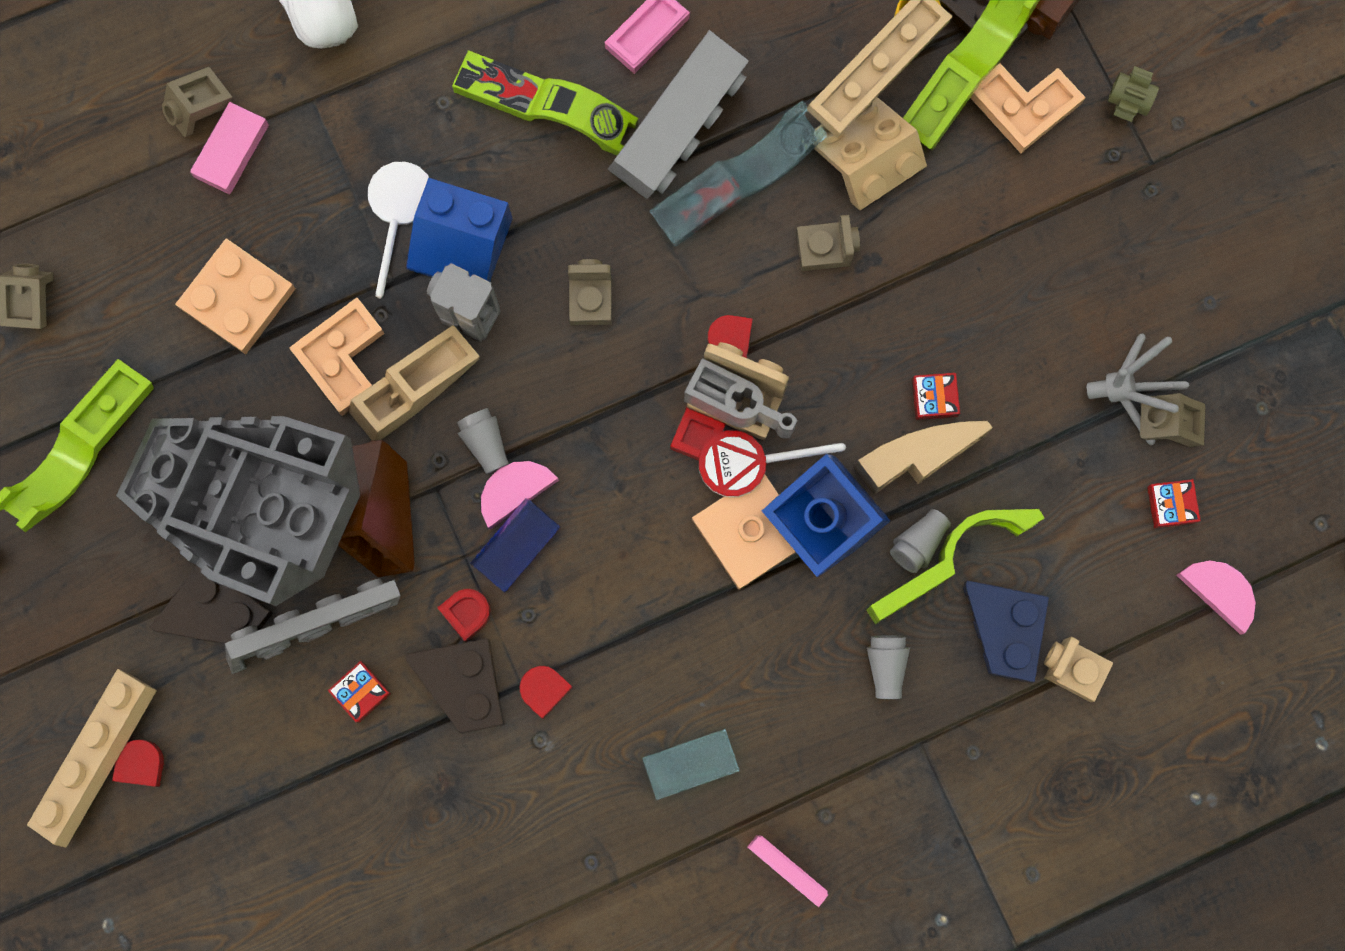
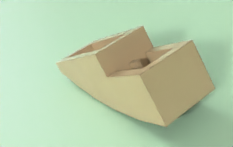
[349,325,480,440]
[854,421,993,495]

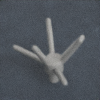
[1087,334,1189,445]

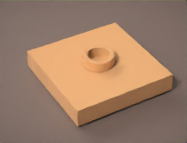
[692,474,796,590]

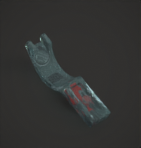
[650,100,827,247]

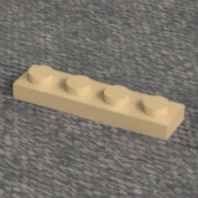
[807,0,953,138]
[27,669,157,848]

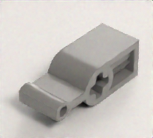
[684,358,797,438]

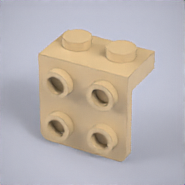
[811,97,927,210]
[687,342,789,441]

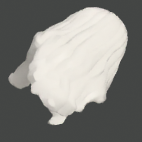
[279,0,358,48]

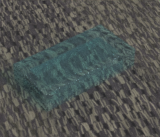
[643,729,740,800]

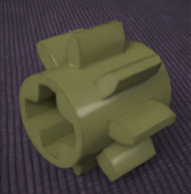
[1107,66,1159,122]

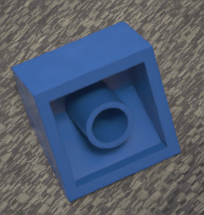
[406,178,513,282]
[761,454,891,577]

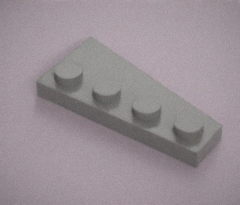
[225,579,401,674]

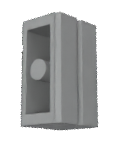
[427,263,500,342]

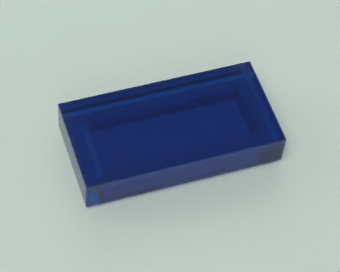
[470,498,560,593]

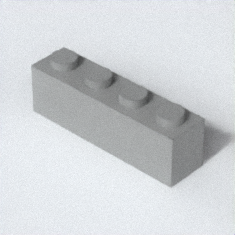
[607,30,749,199]

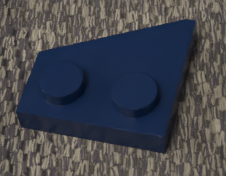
[963,580,1049,683]

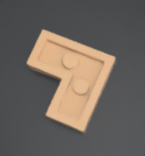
[970,63,1086,153]
[289,298,385,416]

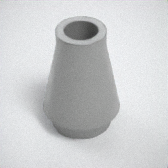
[457,408,509,475]
[890,509,951,573]
[866,635,910,699]

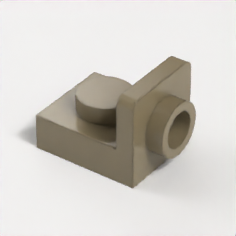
[162,67,232,137]
[796,215,860,271]
[568,259,612,325]
[0,263,53,329]
[1140,393,1205,447]

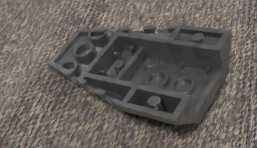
[116,416,360,606]

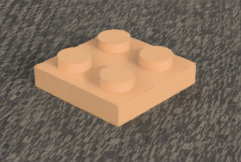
[175,239,296,355]

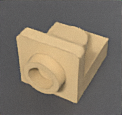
[1044,636,1113,702]

